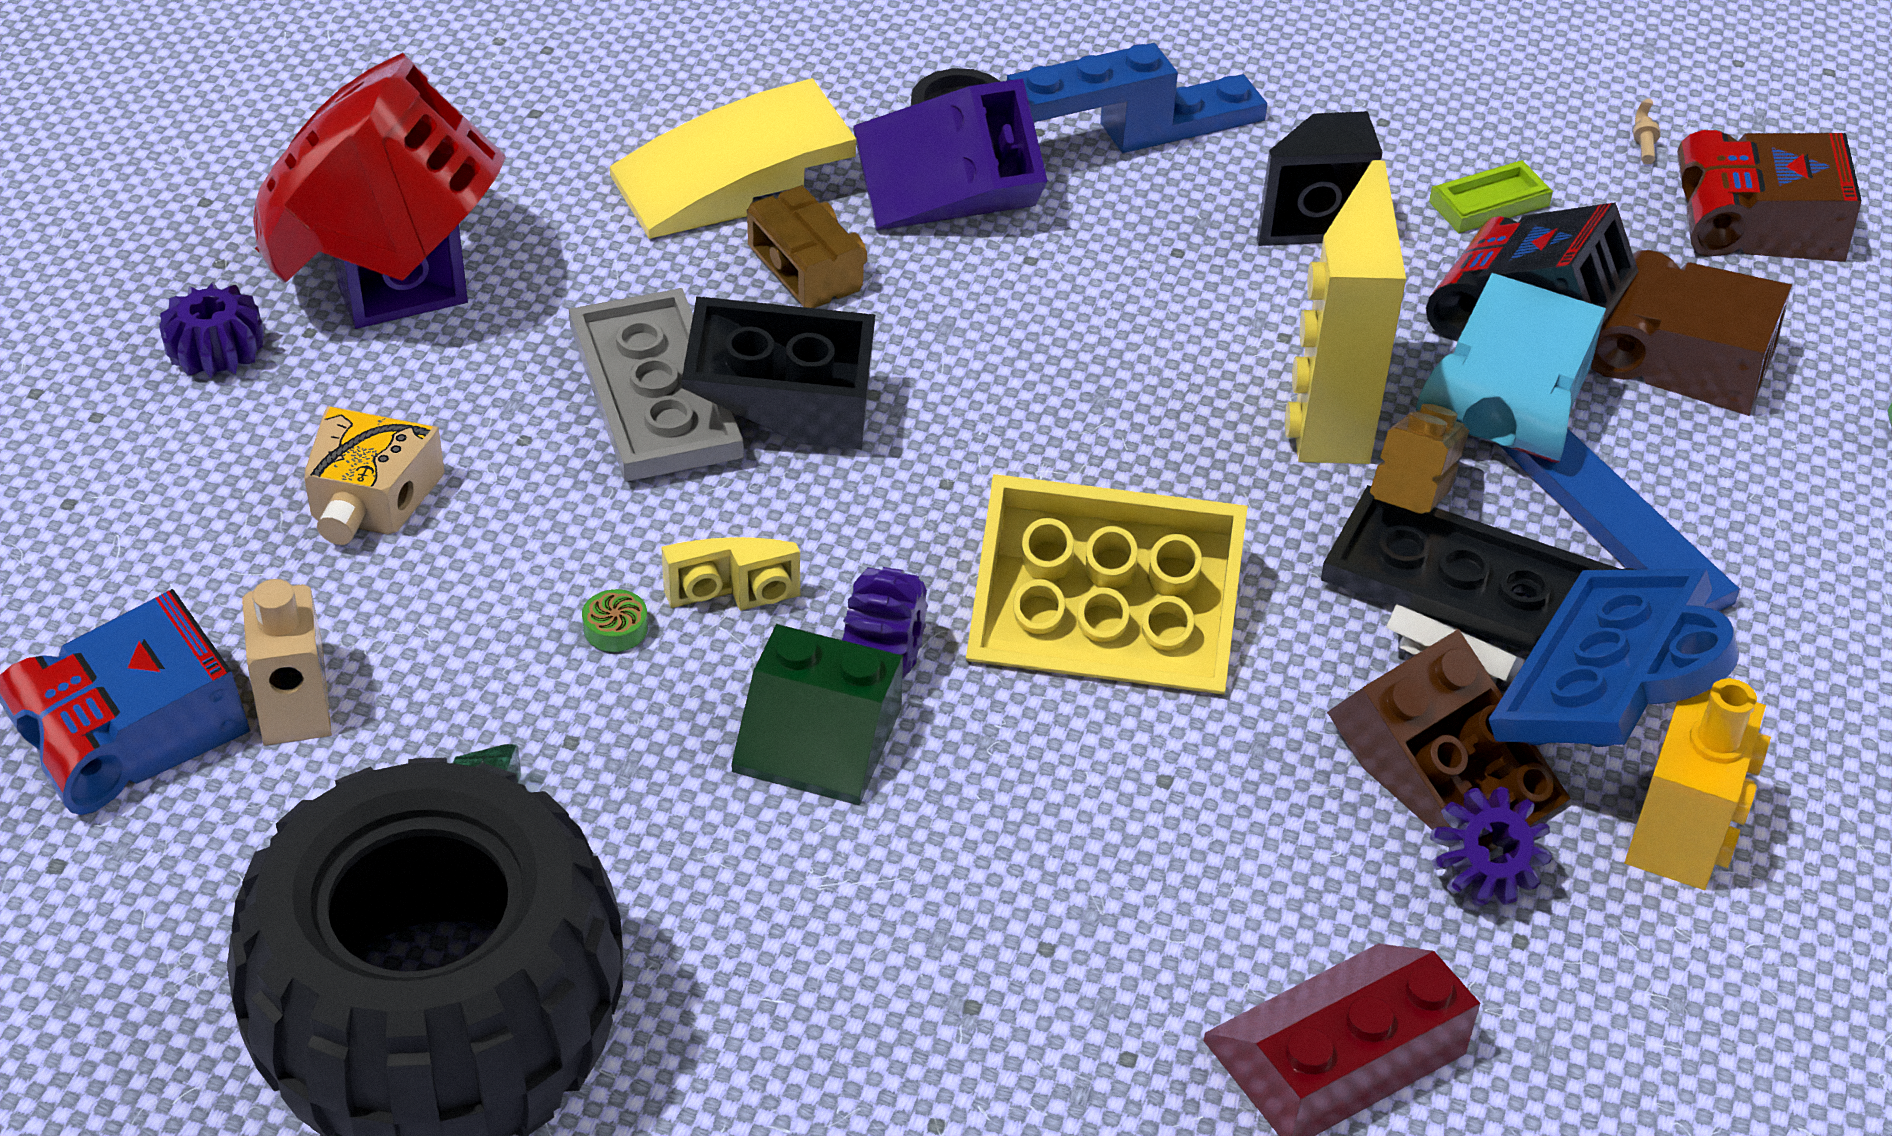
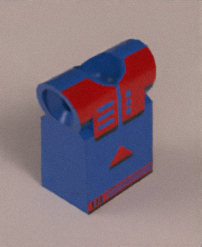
[0,589,251,815]

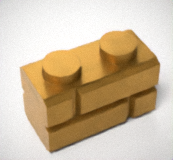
[747,185,867,308]
[1370,404,1469,514]

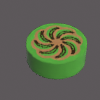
[582,589,648,652]

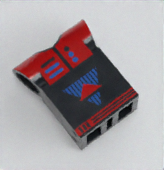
[1426,202,1639,342]

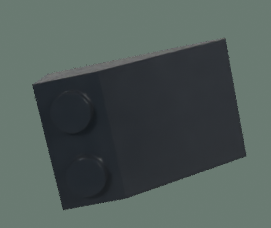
[681,296,876,450]

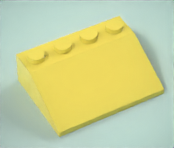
[1285,160,1406,464]
[966,474,1248,695]

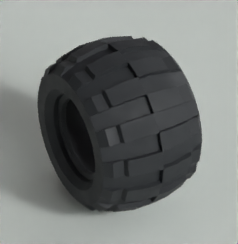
[227,757,623,1136]

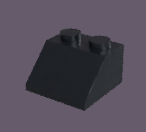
[1256,111,1383,246]

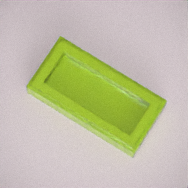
[1429,160,1553,234]

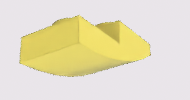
[661,537,800,611]

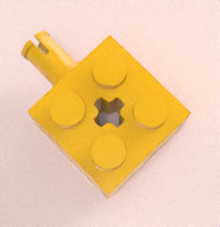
[1624,678,1771,891]

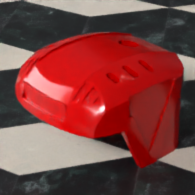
[253,52,506,283]

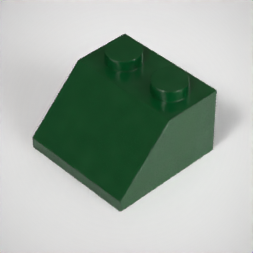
[731,624,903,806]

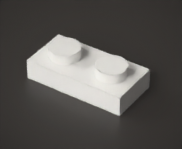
[1386,604,1526,684]

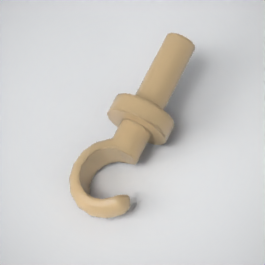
[1633,98,1660,164]

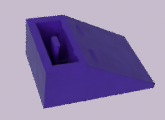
[853,78,1048,231]

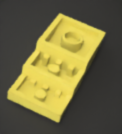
[610,78,856,239]

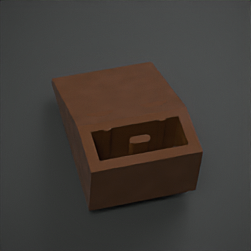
[1327,629,1571,853]

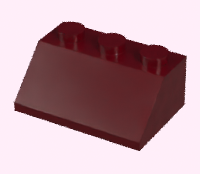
[1203,943,1481,1136]

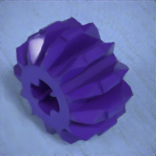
[159,282,265,379]
[842,567,928,679]
[1430,787,1552,906]

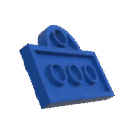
[1489,569,1739,747]

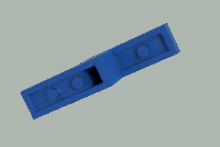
[1007,42,1268,154]

